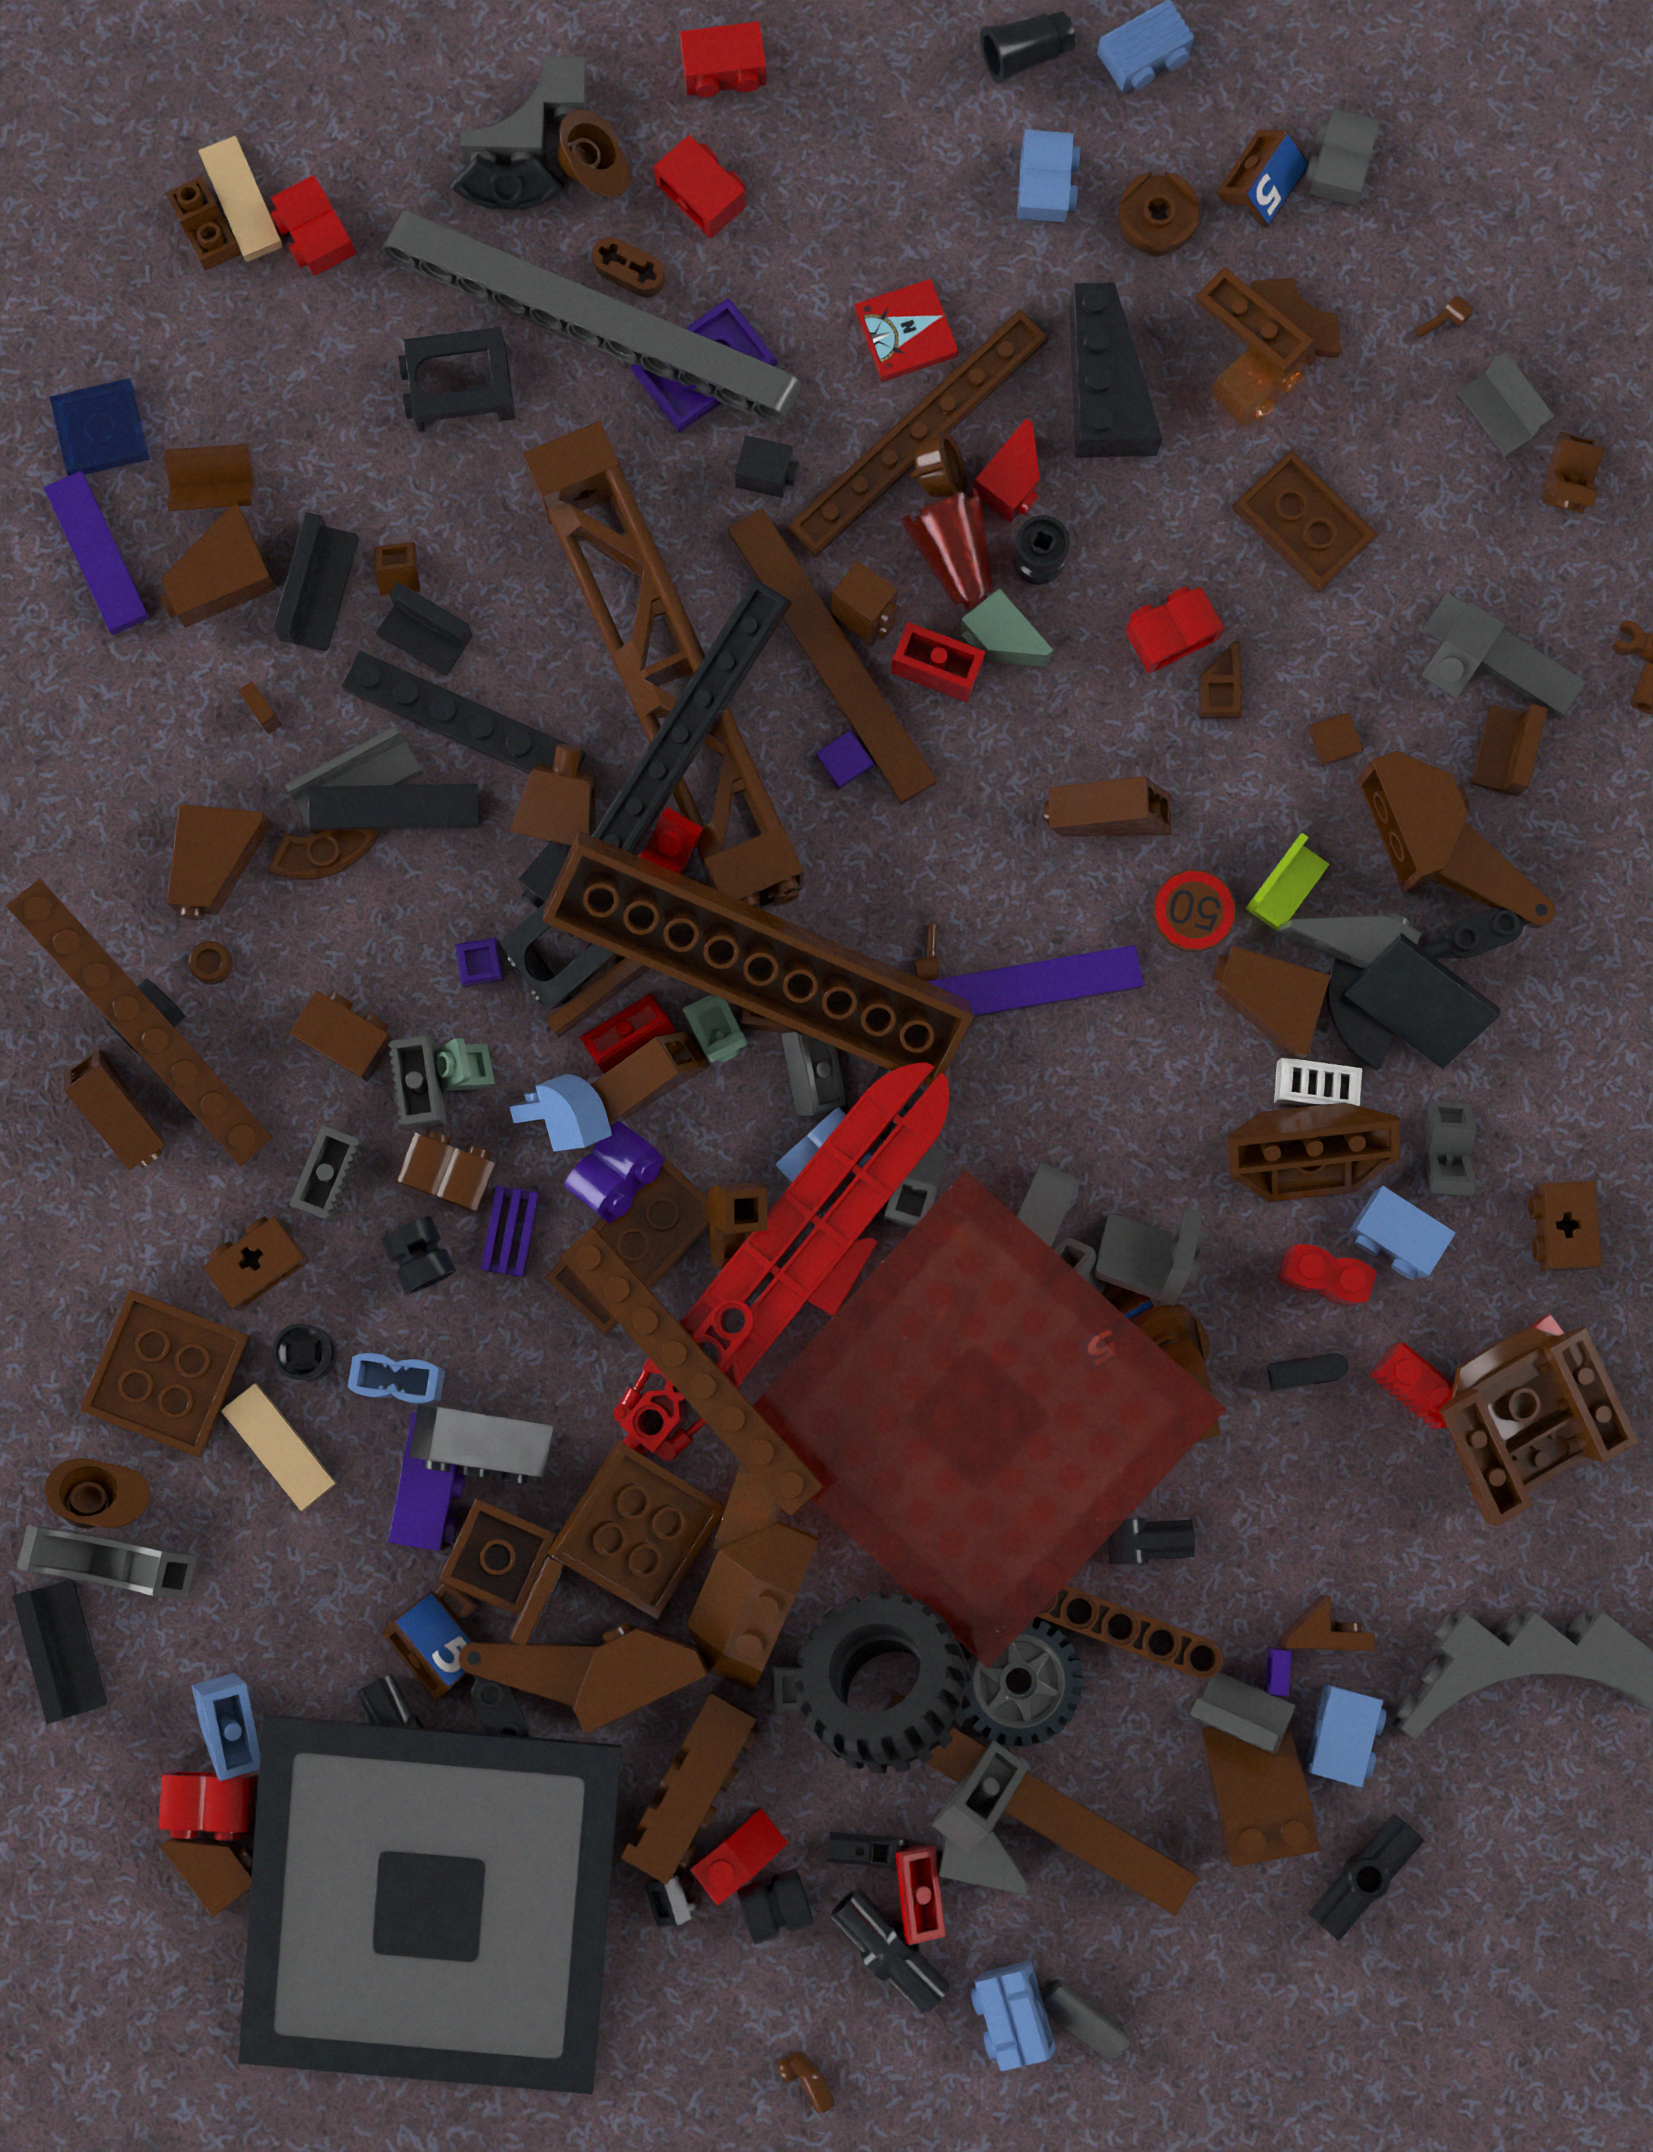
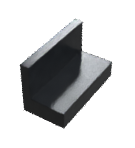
[376,582,473,677]

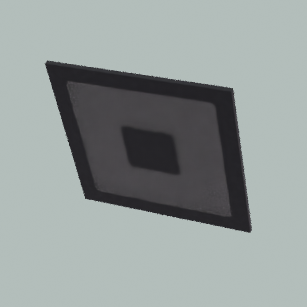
[238,1714,622,2094]

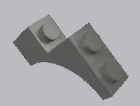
[460,56,588,165]
[17,1525,197,1600]

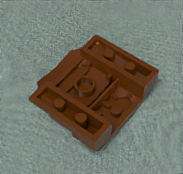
[1439,1326,1639,1527]

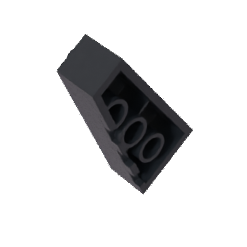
[1069,283,1163,458]

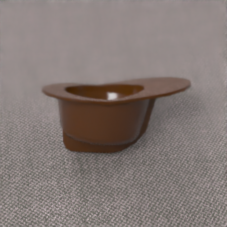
[557,109,631,197]
[910,431,967,498]
[44,1458,151,1529]

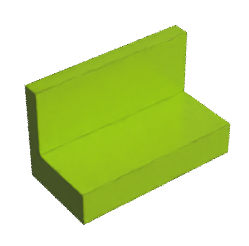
[1245,833,1330,932]

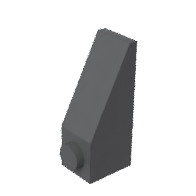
[1277,914,1422,971]

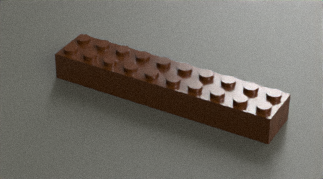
[543,831,974,1086]

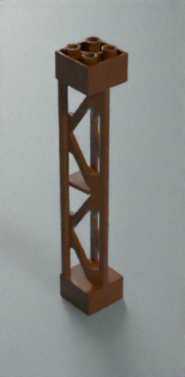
[523,421,804,908]

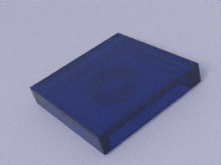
[50,378,150,476]

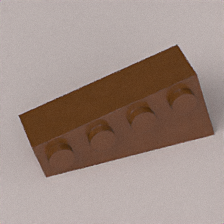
[621,1691,760,1885]

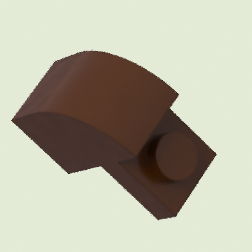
[1542,431,1605,513]
[705,1182,767,1268]

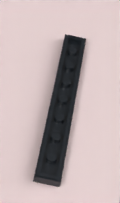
[592,578,792,854]

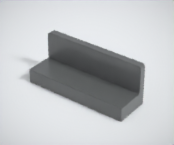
[285,726,423,832]

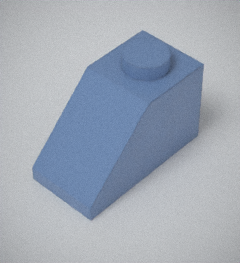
[192,1673,261,1781]

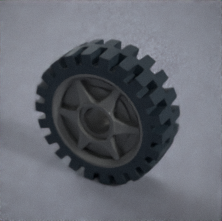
[961,1614,1083,1747]

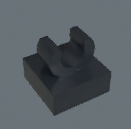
[644,1876,702,1927]

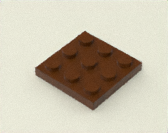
[79,1289,252,1457]
[547,1440,727,1619]

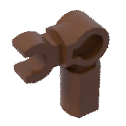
[1612,620,1653,714]

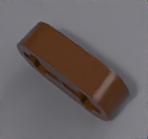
[592,237,665,297]

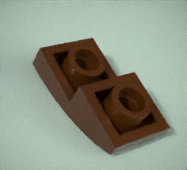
[165,176,242,271]

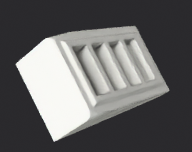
[1274,1058,1362,1106]

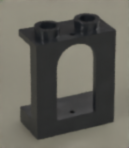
[398,327,515,432]
[500,901,622,1011]

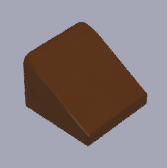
[374,542,421,596]

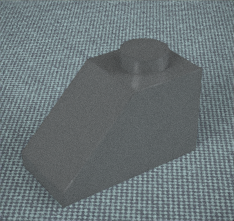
[1422,601,1505,698]
[932,1740,1029,1853]
[938,1830,1028,1895]

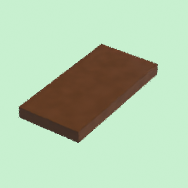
[544,1154,710,1337]

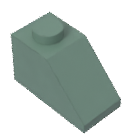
[959,588,1053,667]

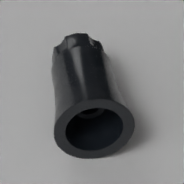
[980,11,1075,84]

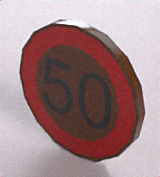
[1152,869,1236,952]

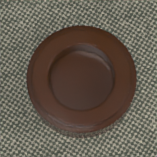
[188,941,233,985]

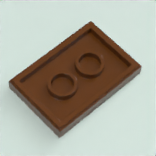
[1232,450,1378,593]

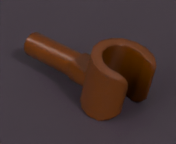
[1415,297,1474,338]
[914,924,939,981]

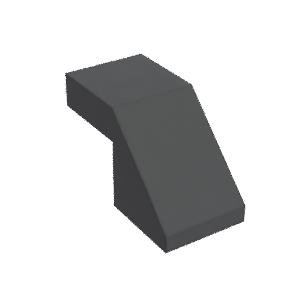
[1425,1101,1477,1196]

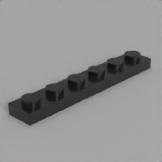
[342,651,586,775]

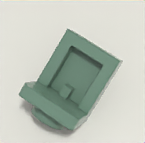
[683,994,748,1062]
[435,1038,495,1091]

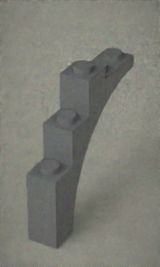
[1393,1609,1653,1740]

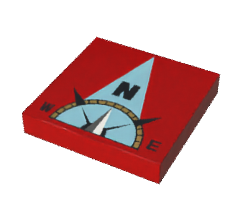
[854,279,959,383]

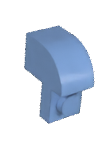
[509,1074,612,1152]

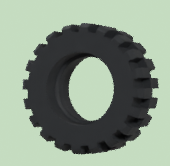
[794,1591,972,1774]

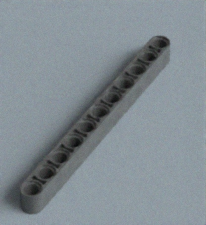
[382,212,803,425]

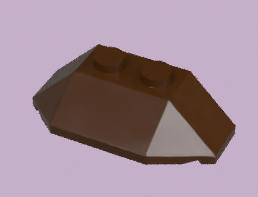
[1228,1102,1400,1202]
[686,1521,820,1691]

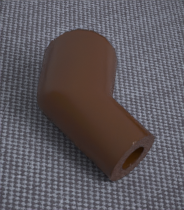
[777,2052,835,2113]

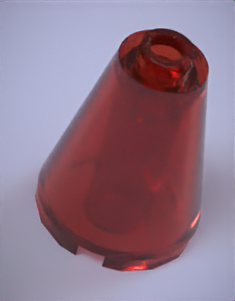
[900,489,994,610]

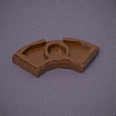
[1251,278,1342,358]
[267,830,381,880]

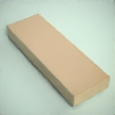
[198,135,283,262]
[221,1383,337,1511]

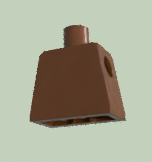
[510,744,597,846]

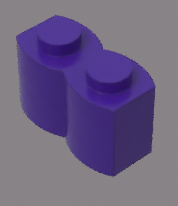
[564,1121,664,1224]

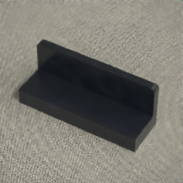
[273,512,359,651]
[12,1579,107,1724]

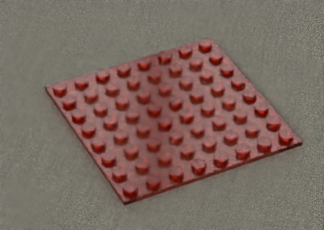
[753,1170,1227,1668]

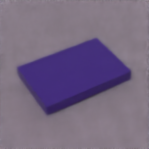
[630,298,777,433]

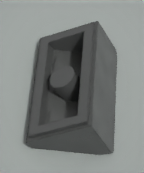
[782,1030,848,1116]
[1042,1979,1131,2059]

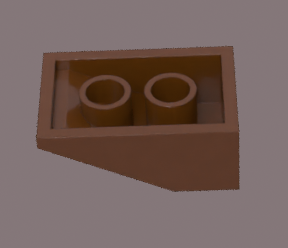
[1201,1723,1320,1867]

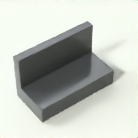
[1457,352,1555,457]
[1191,1672,1296,1755]

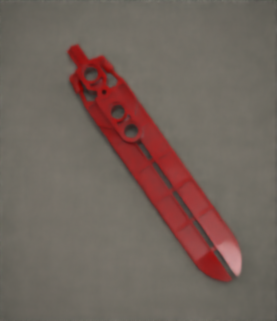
[613,1062,949,1461]

